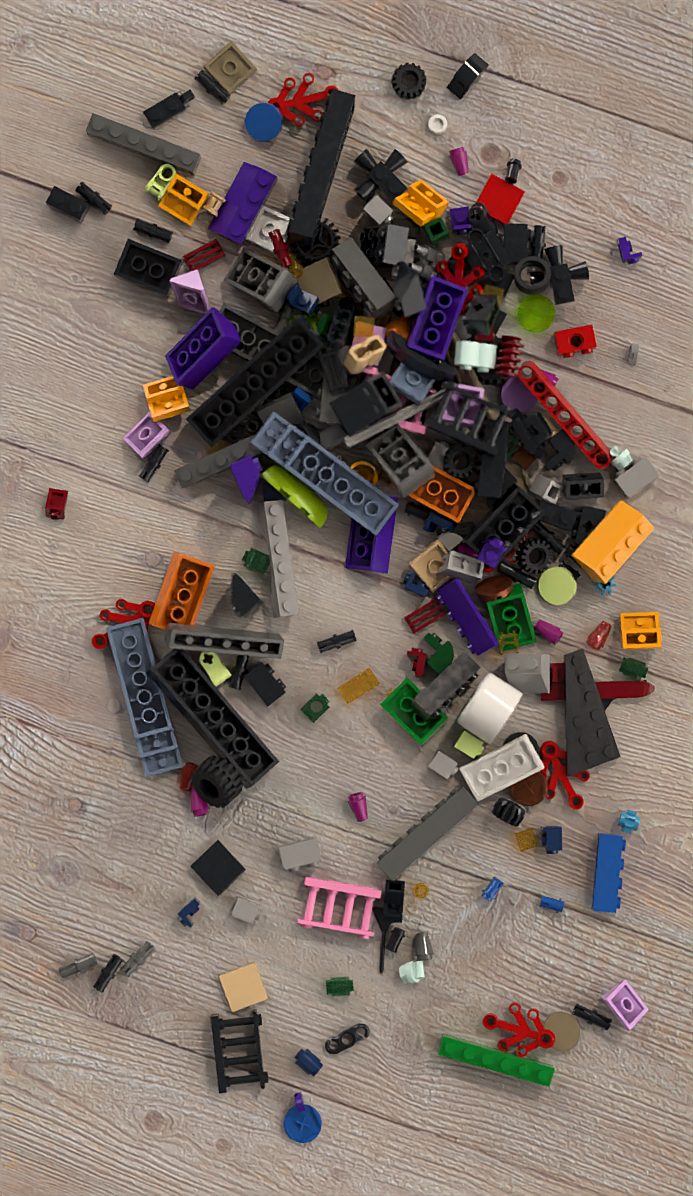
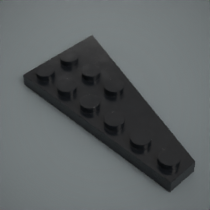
[564,648,621,777]

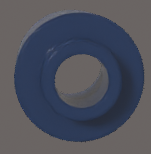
[294,1049,323,1077]

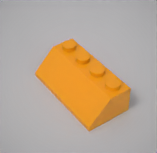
[571,500,654,584]

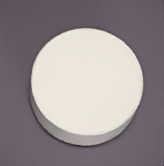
[428,114,447,135]

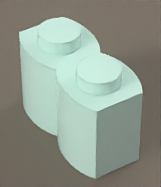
[454,341,497,373]

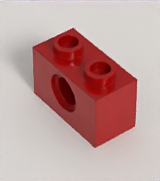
[554,324,597,358]

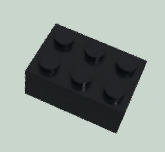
[114,239,183,298]

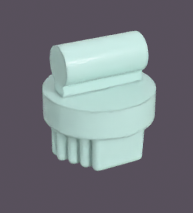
[610,446,633,471]
[399,961,425,984]

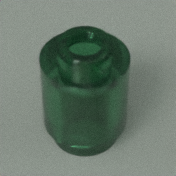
[619,657,648,681]
[326,976,354,997]

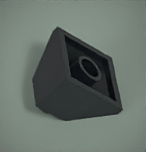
[394,261,426,317]

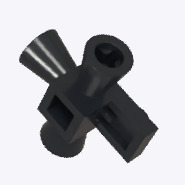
[354,149,408,203]
[529,245,589,305]

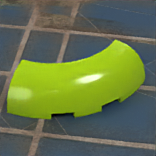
[261,464,328,528]

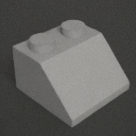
[505,654,550,693]

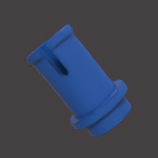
[481,876,504,902]
[540,895,565,913]

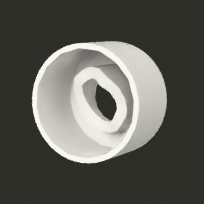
[458,674,523,744]

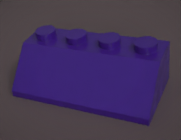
[208,162,277,247]
[405,276,468,361]
[165,307,241,390]
[230,455,263,505]
[345,496,398,574]
[436,578,499,656]

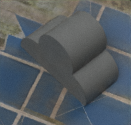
[224,248,298,314]
[366,423,435,498]

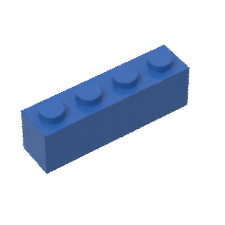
[592,833,626,913]

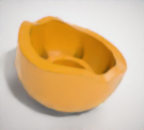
[350,461,378,486]

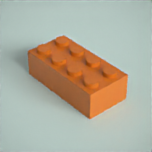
[391,465,475,524]
[148,551,215,630]

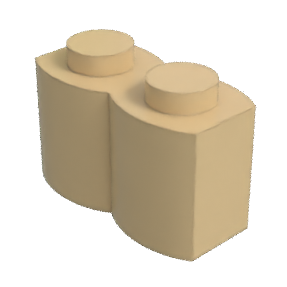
[343,335,387,374]

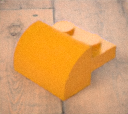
[158,173,209,226]
[393,179,449,226]
[143,376,190,422]
[620,612,662,650]

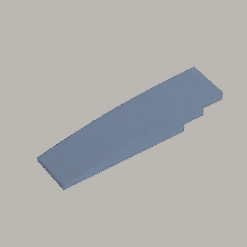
[250,411,399,535]
[106,618,183,777]

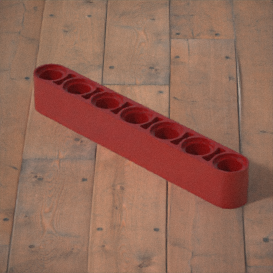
[518,361,612,469]

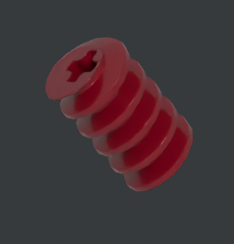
[494,335,524,378]

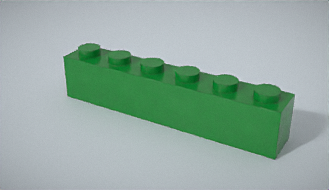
[437,1033,555,1087]

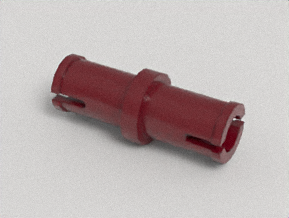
[268,229,293,269]

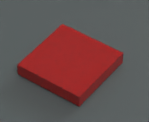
[476,174,525,224]

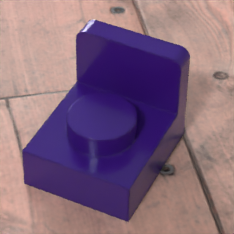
[449,207,472,235]
[617,236,643,265]
[477,538,507,568]

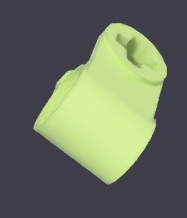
[144,164,177,202]
[199,651,232,687]

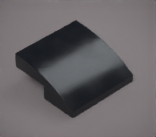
[190,840,246,896]

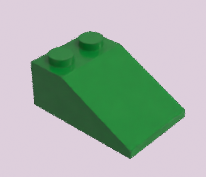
[486,583,537,652]
[380,678,449,747]

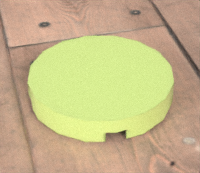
[538,566,577,605]

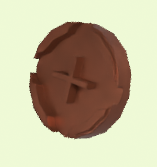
[475,576,514,601]
[509,771,548,806]

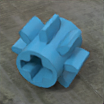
[592,576,616,595]
[618,809,640,834]

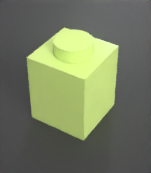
[454,730,485,759]

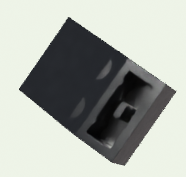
[360,224,409,268]
[329,371,403,436]

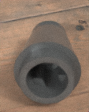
[415,932,434,961]

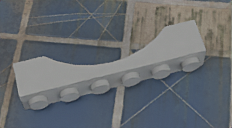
[258,500,298,618]

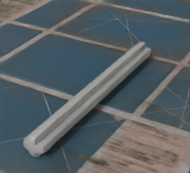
[344,389,445,447]

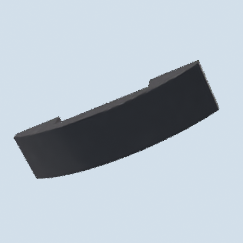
[385,330,458,382]

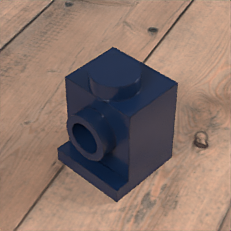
[541,826,562,854]

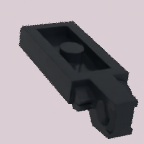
[143,89,195,129]

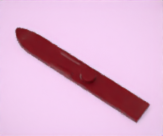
[541,680,655,701]

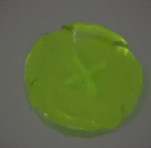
[517,294,555,332]

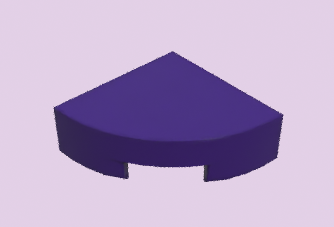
[294,1092,306,1112]

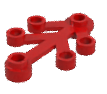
[268,73,338,127]
[436,243,484,316]
[92,599,155,649]
[540,741,590,810]
[483,1002,556,1057]

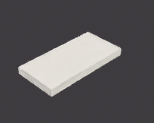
[459,734,544,802]

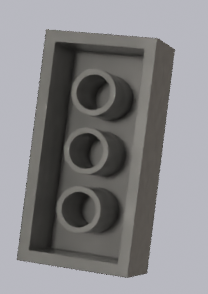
[330,237,395,323]

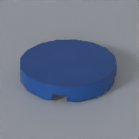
[245,103,283,141]
[284,1104,322,1143]

